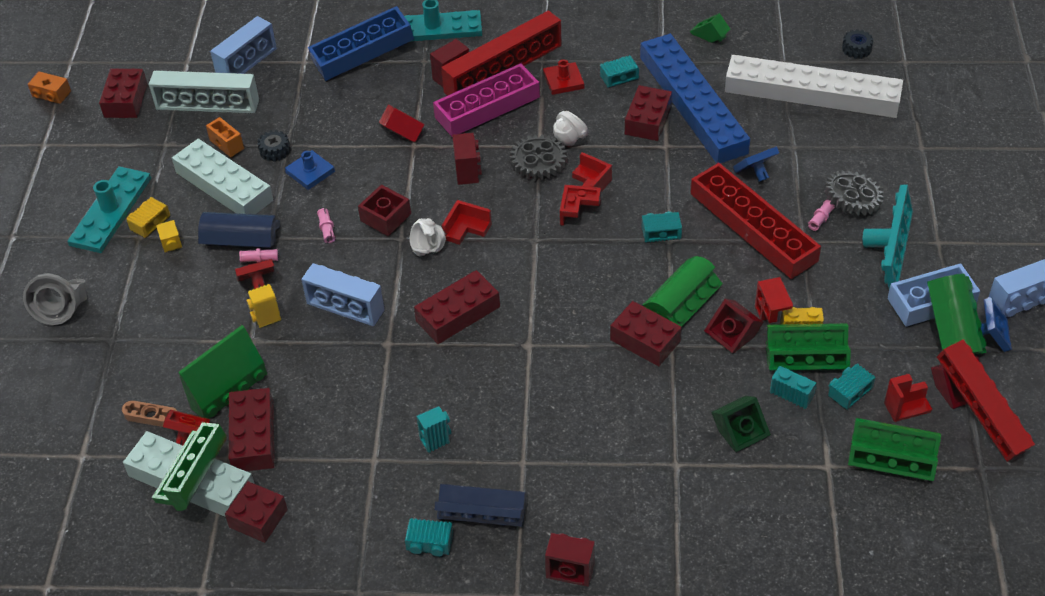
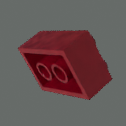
[99,68,147,118]
[624,85,672,141]
[610,301,682,367]

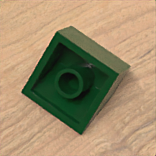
[711,395,771,452]

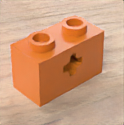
[28,71,71,104]
[206,117,244,157]

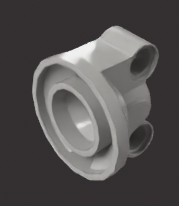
[23,273,87,325]

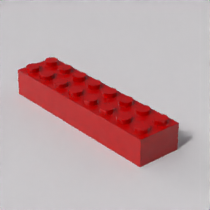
[441,10,562,96]
[691,163,821,279]

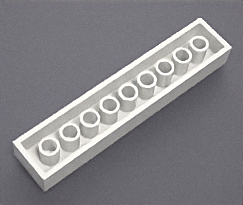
[725,55,903,118]

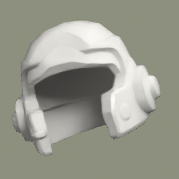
[553,111,589,146]
[409,218,446,256]

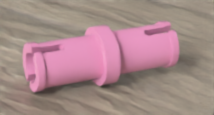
[808,200,835,231]
[317,208,336,243]
[239,248,278,263]

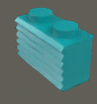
[600,55,639,88]
[641,211,682,243]
[828,364,875,410]
[770,366,817,409]
[416,406,452,453]
[405,518,453,556]

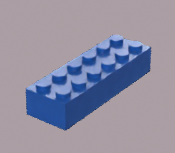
[308,6,414,81]

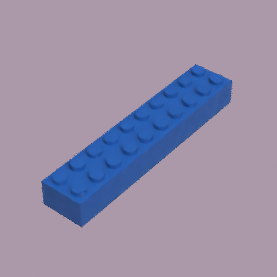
[640,33,750,163]

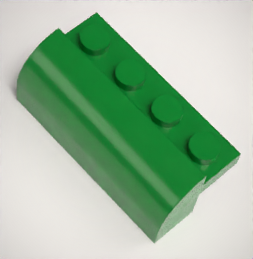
[642,256,723,327]
[927,274,987,355]
[766,323,851,370]
[848,418,941,481]
[152,422,227,511]

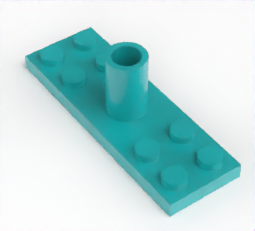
[404,0,482,42]
[67,166,151,253]
[863,185,913,290]

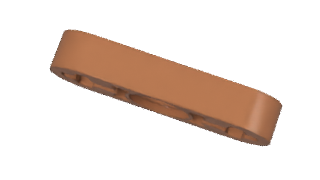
[122,401,177,427]

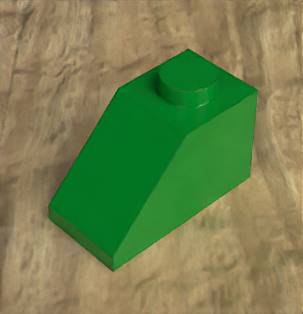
[690,13,730,43]

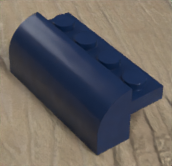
[198,212,280,247]
[434,484,527,527]

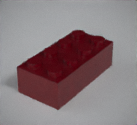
[414,270,500,344]
[229,388,274,471]

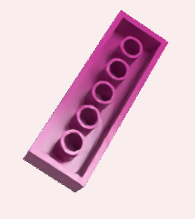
[433,63,540,137]

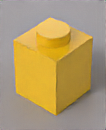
[156,220,182,252]

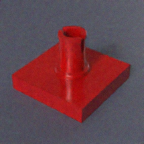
[543,59,584,95]
[235,259,274,289]
[163,409,210,446]

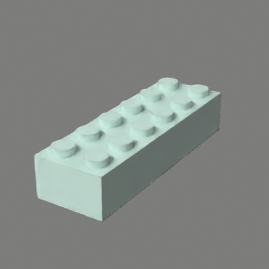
[149,71,259,113]
[172,139,273,214]
[123,431,254,516]

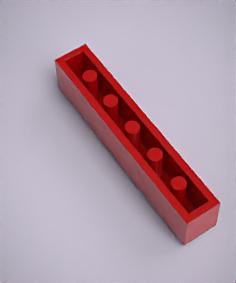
[937,339,1035,462]

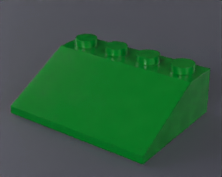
[178,325,267,419]

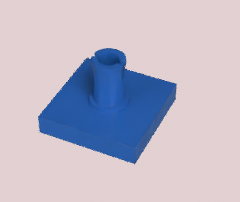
[733,146,779,182]
[285,150,335,190]
[981,297,1012,352]

